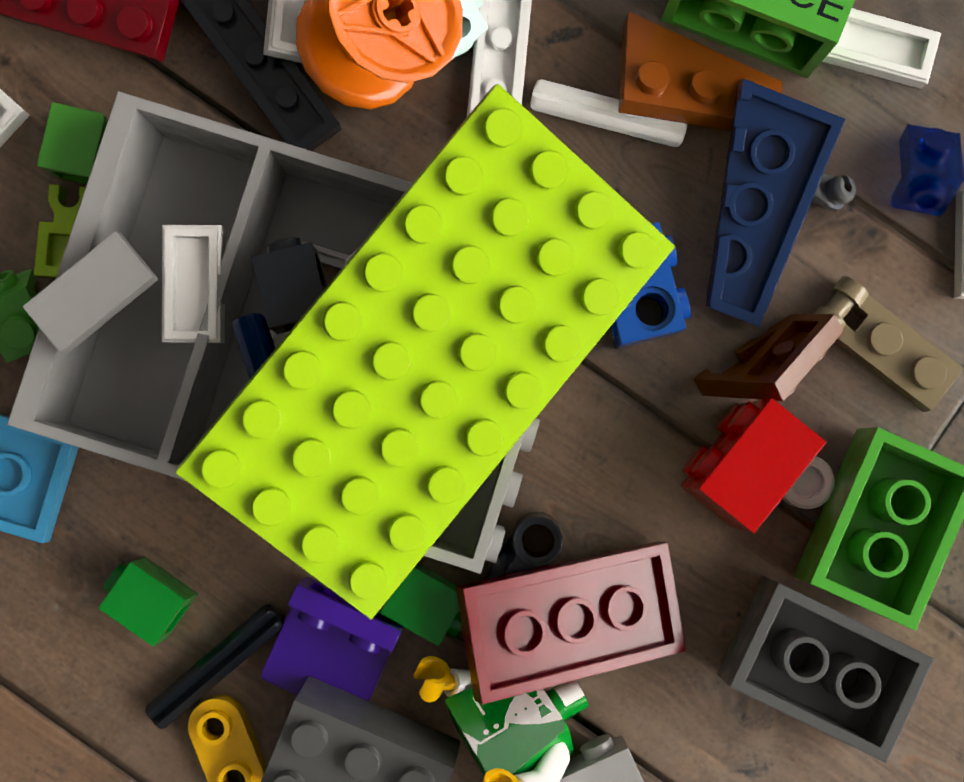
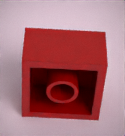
[680,398,827,533]

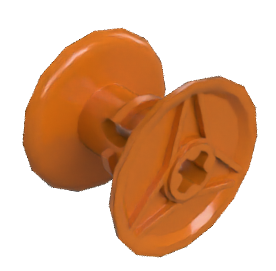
[296,0,463,110]

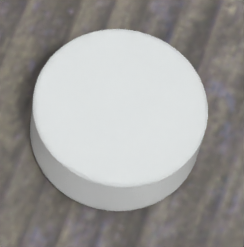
[782,456,835,509]

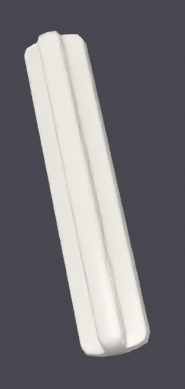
[530,79,688,147]

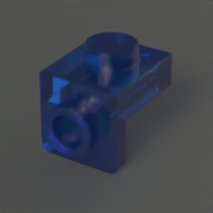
[891,124,964,216]

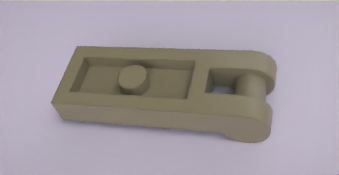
[813,276,964,412]

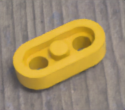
[188,695,267,782]

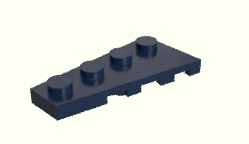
[705,79,846,327]

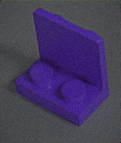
[261,576,403,701]

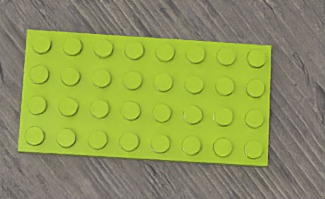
[176,84,676,620]

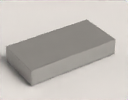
[23,231,159,354]

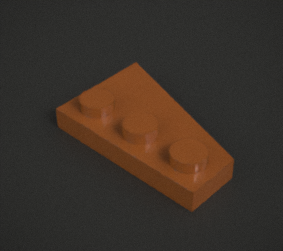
[618,11,782,131]

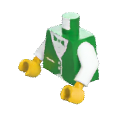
[413,656,589,782]

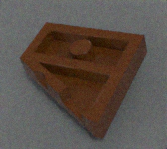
[694,314,843,401]

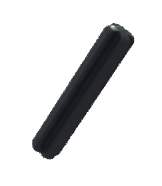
[145,604,284,729]

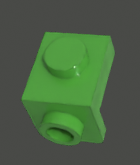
[0,269,39,363]

